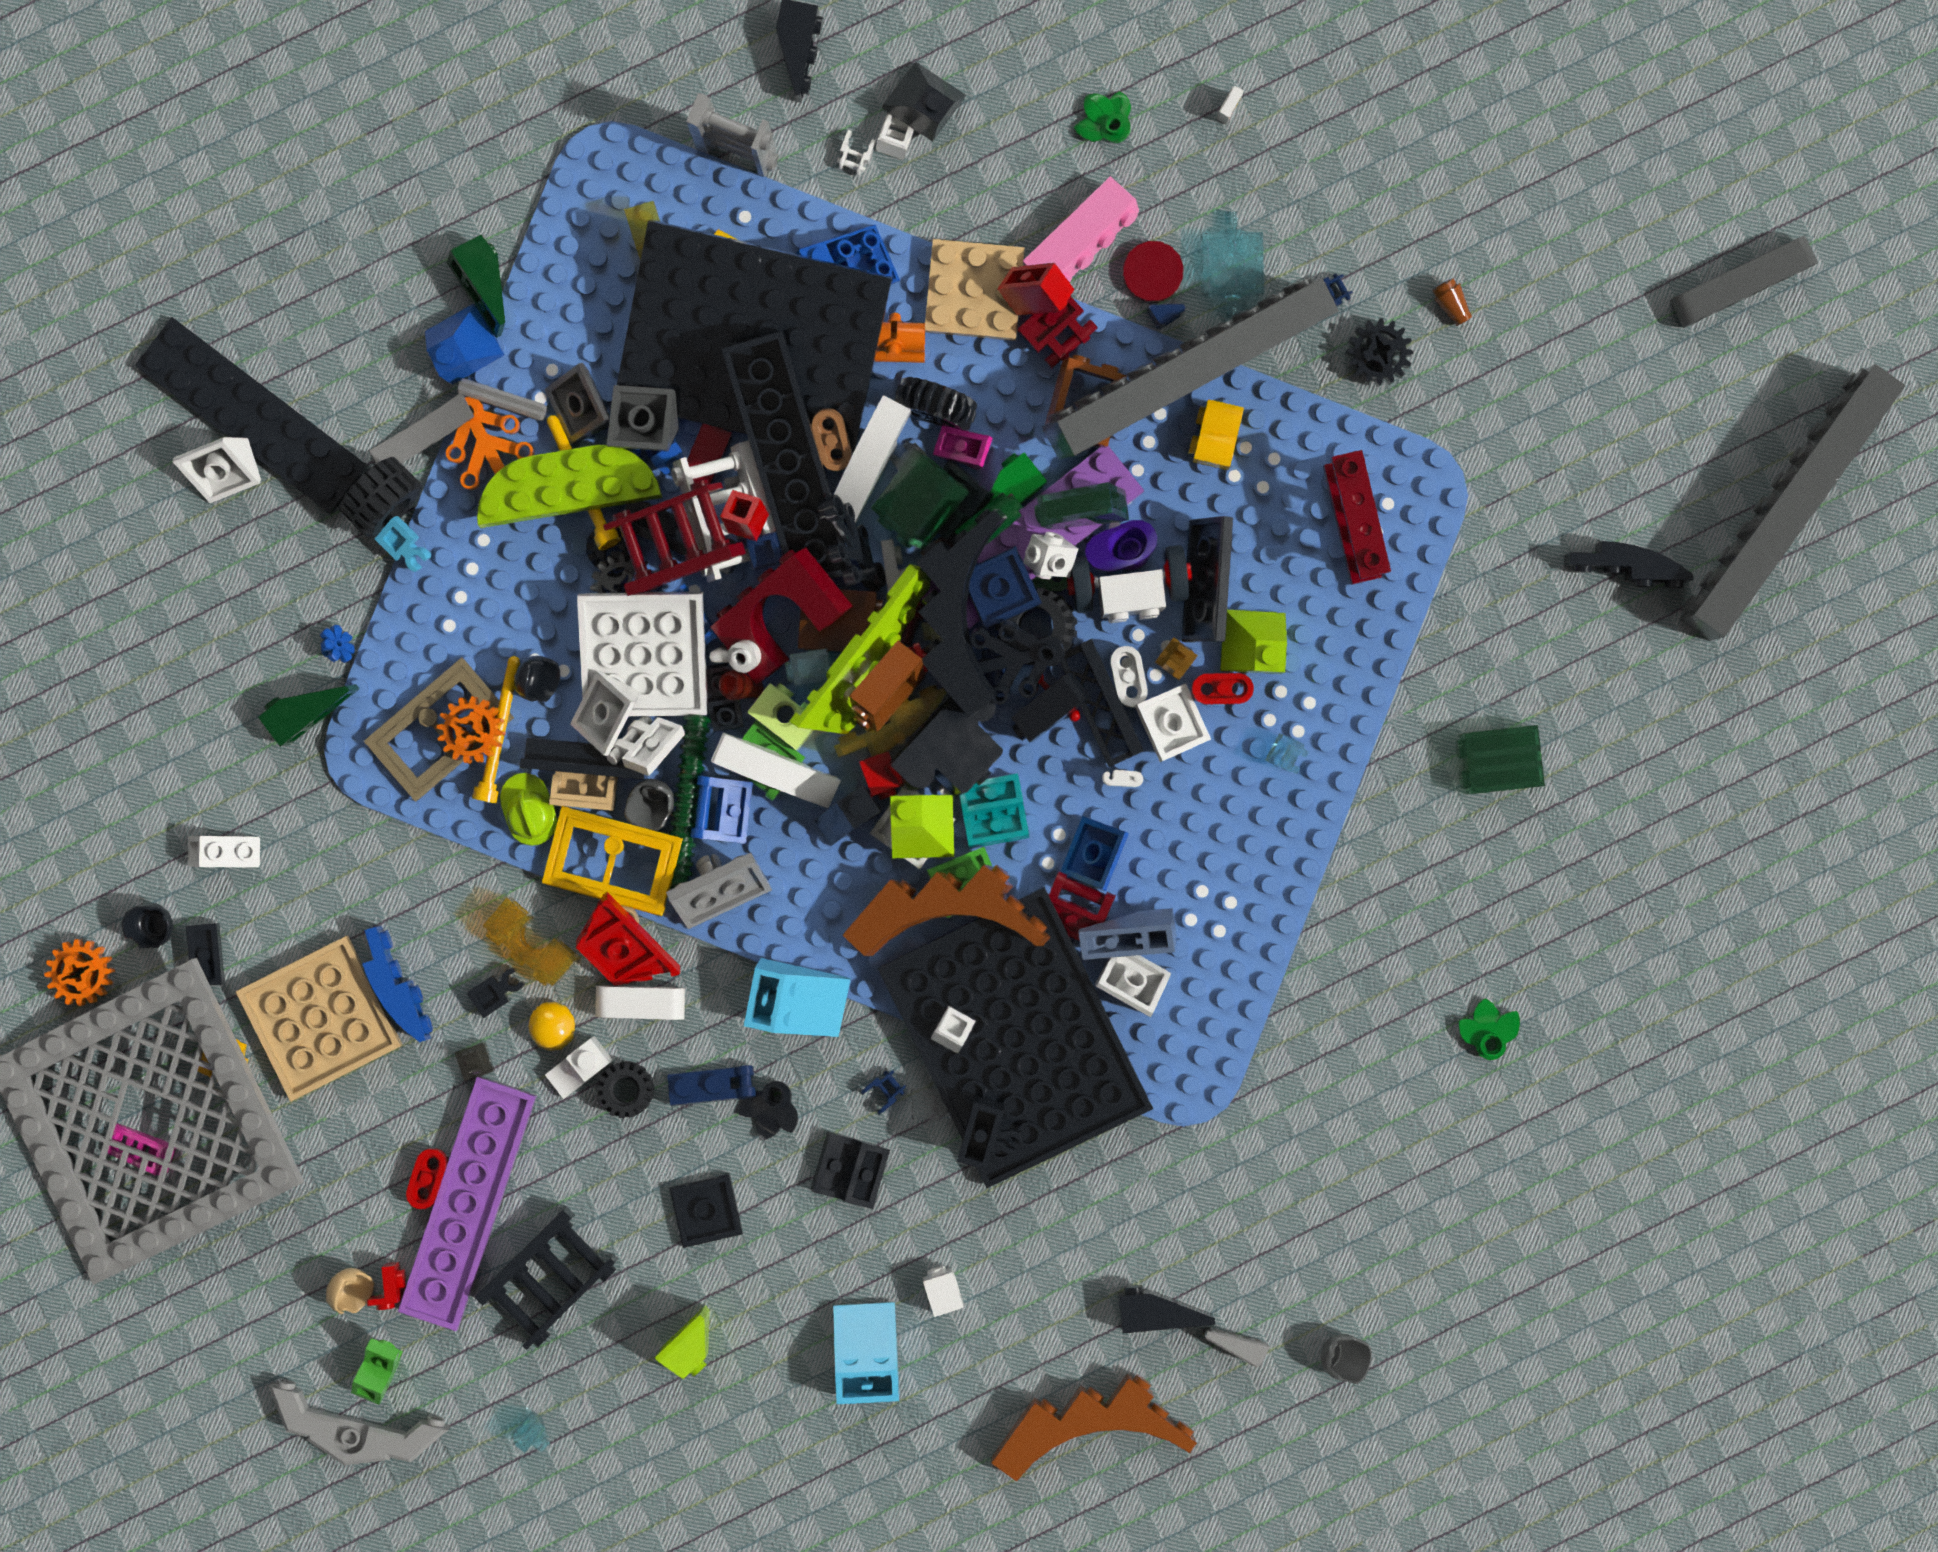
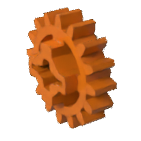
[436,696,506,764]
[44,939,115,1006]

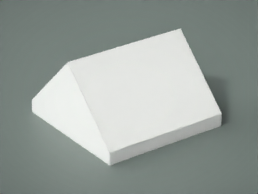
[172,437,261,503]
[570,671,640,756]
[1094,955,1171,1017]

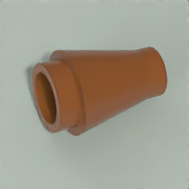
[1432,278,1472,326]

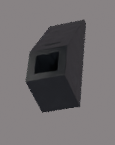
[776,0,824,103]

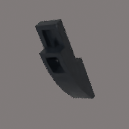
[1564,541,1693,588]

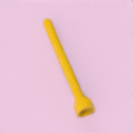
[546,415,621,550]
[472,656,520,803]

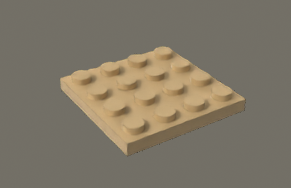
[236,936,403,1102]

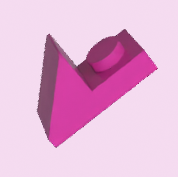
[933,425,993,470]

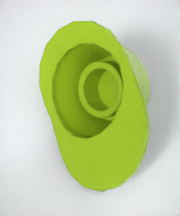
[500,773,557,846]

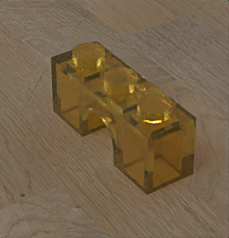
[483,897,580,986]

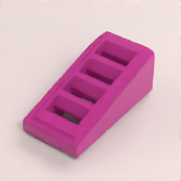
[107,1123,177,1175]

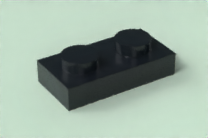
[186,923,225,986]

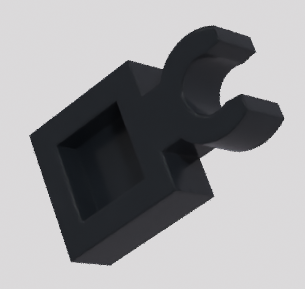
[467,968,525,1018]

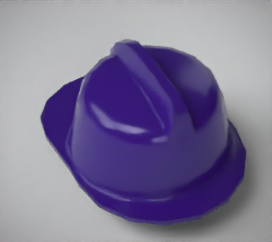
[1085,520,1158,572]

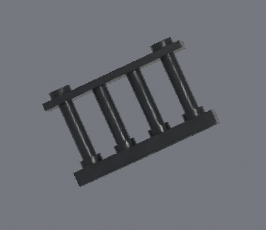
[474,1206,618,1350]

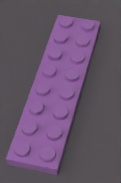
[920,446,1144,630]
[398,1076,537,1331]

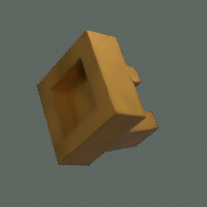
[1155,637,1198,681]

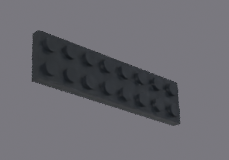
[135,317,368,514]

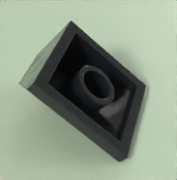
[882,61,966,142]

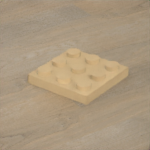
[925,239,1025,341]

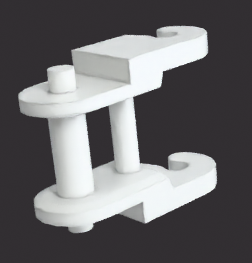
[837,130,876,176]
[1102,770,1143,787]

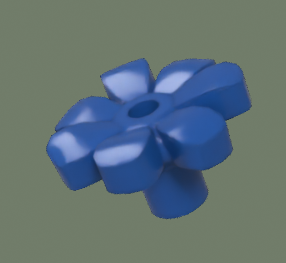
[320,625,355,663]

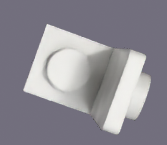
[188,836,260,867]

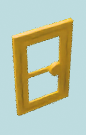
[542,806,683,916]

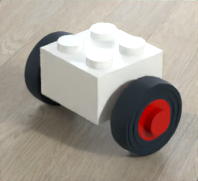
[1067,545,1192,623]

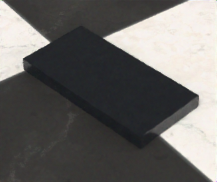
[1181,516,1233,643]

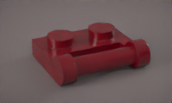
[1049,871,1116,941]

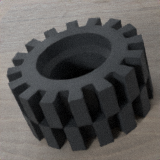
[596,1061,655,1119]

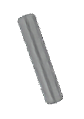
[457,378,547,421]

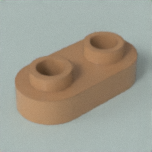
[812,408,852,471]

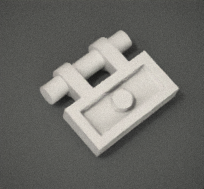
[607,716,685,776]

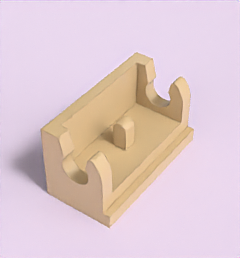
[549,771,618,811]

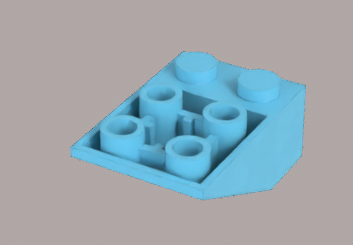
[744,958,851,1037]
[833,1302,900,1404]

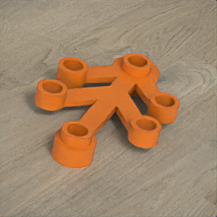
[446,397,535,490]

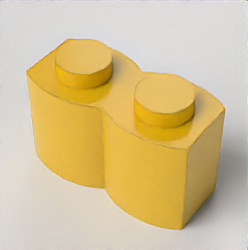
[1189,399,1244,470]

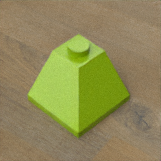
[1220,609,1287,675]
[890,795,954,858]
[654,1305,710,1379]

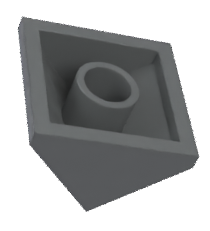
[607,385,679,451]

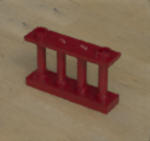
[1323,450,1391,585]
[603,479,746,596]

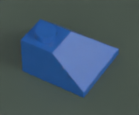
[425,304,505,385]

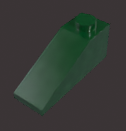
[447,234,505,338]
[258,684,360,747]

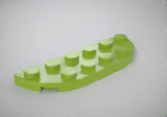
[477,445,663,528]

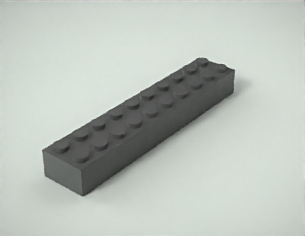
[1042,277,1339,460]
[1680,364,1906,641]

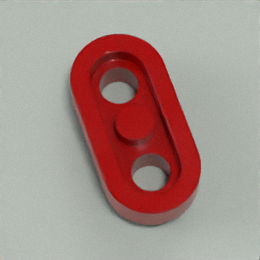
[1191,673,1254,705]
[406,1148,449,1209]

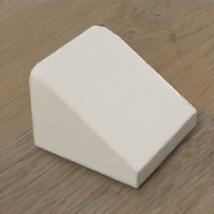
[931,1006,975,1053]

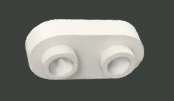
[1110,646,1148,708]

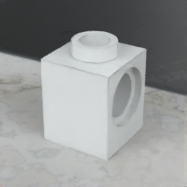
[923,1266,964,1317]

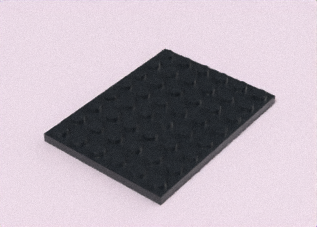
[617,219,893,457]
[878,886,1153,1188]

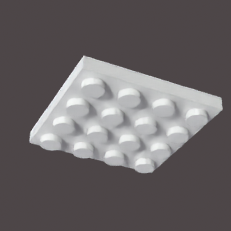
[577,592,708,716]

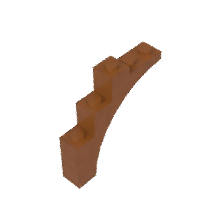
[842,865,1050,956]
[991,1373,1197,1482]

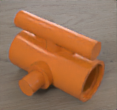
[874,313,925,363]

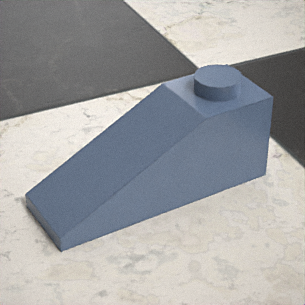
[1078,908,1176,960]

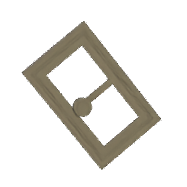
[364,657,514,802]

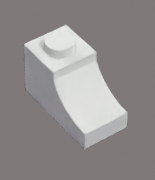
[545,1036,613,1099]

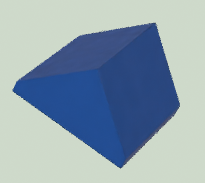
[1060,816,1129,891]

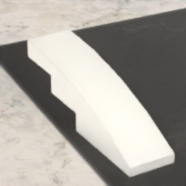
[711,733,841,808]

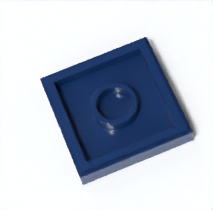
[969,546,1042,629]

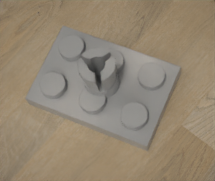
[666,853,772,929]

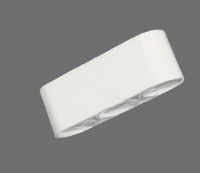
[595,985,685,1020]

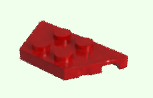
[576,892,681,986]

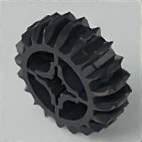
[894,377,977,430]

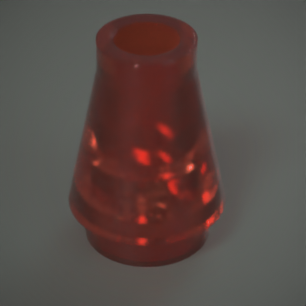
[719,670,764,700]

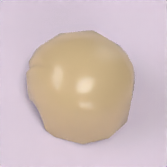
[326,1268,375,1315]

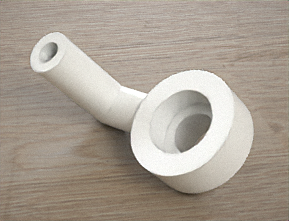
[710,640,761,673]

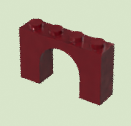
[711,548,852,685]

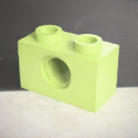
[748,683,814,751]

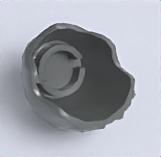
[624,779,674,831]
[1321,1334,1372,1384]

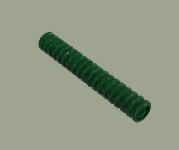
[669,714,711,890]

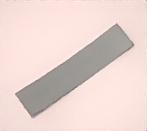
[369,392,474,464]

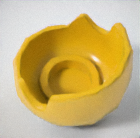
[528,1002,575,1051]

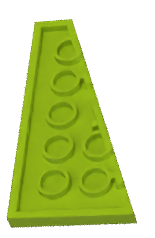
[789,564,931,735]

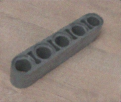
[1670,235,1818,328]

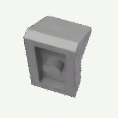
[881,539,920,592]

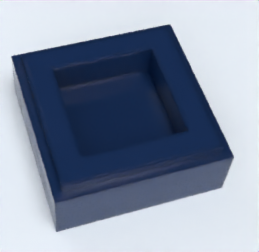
[745,532,783,570]

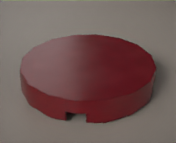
[1123,241,1184,303]

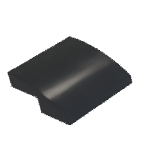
[909,460,995,542]
[810,1131,890,1209]

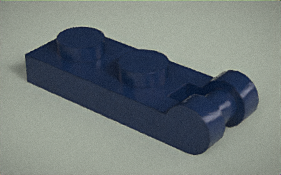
[667,1065,756,1107]

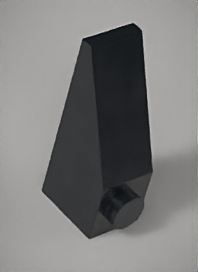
[1118,1285,1215,1334]

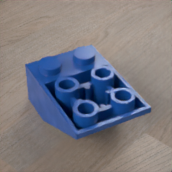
[795,225,900,285]

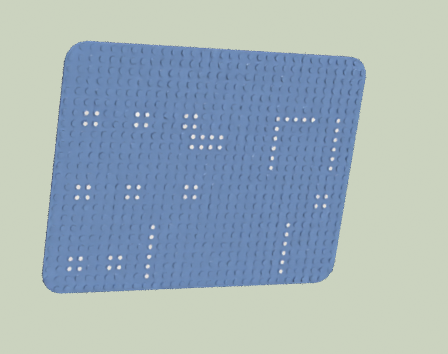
[324,121,1468,1127]

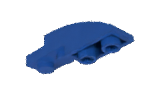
[362,926,433,1042]

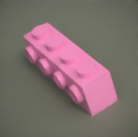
[1023,176,1139,282]

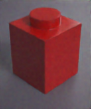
[720,490,769,542]
[859,751,901,800]

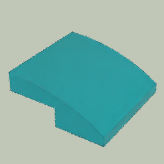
[960,773,1030,849]

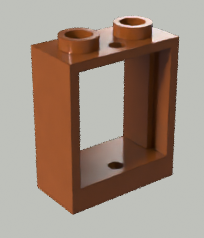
[1043,355,1127,449]
[849,640,925,733]

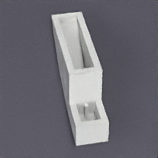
[834,395,911,522]

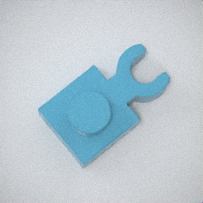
[375,516,431,572]

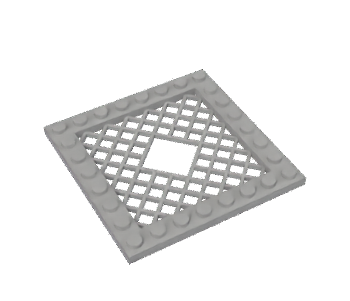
[0,958,304,1285]

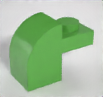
[351,1338,403,1405]

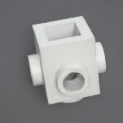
[1023,532,1078,579]

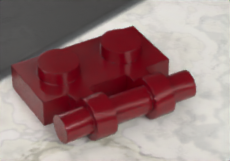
[1017,296,1098,369]

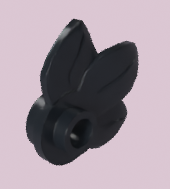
[739,1081,798,1141]

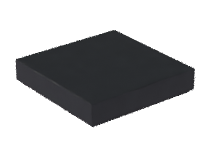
[669,1173,744,1248]

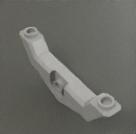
[268,1379,451,1465]

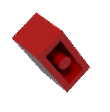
[997,263,1075,315]

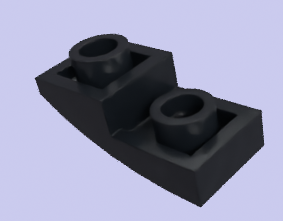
[706,663,744,732]

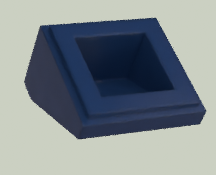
[1146,304,1186,330]

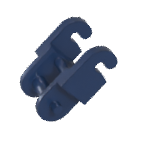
[1323,273,1354,307]
[860,1070,907,1115]

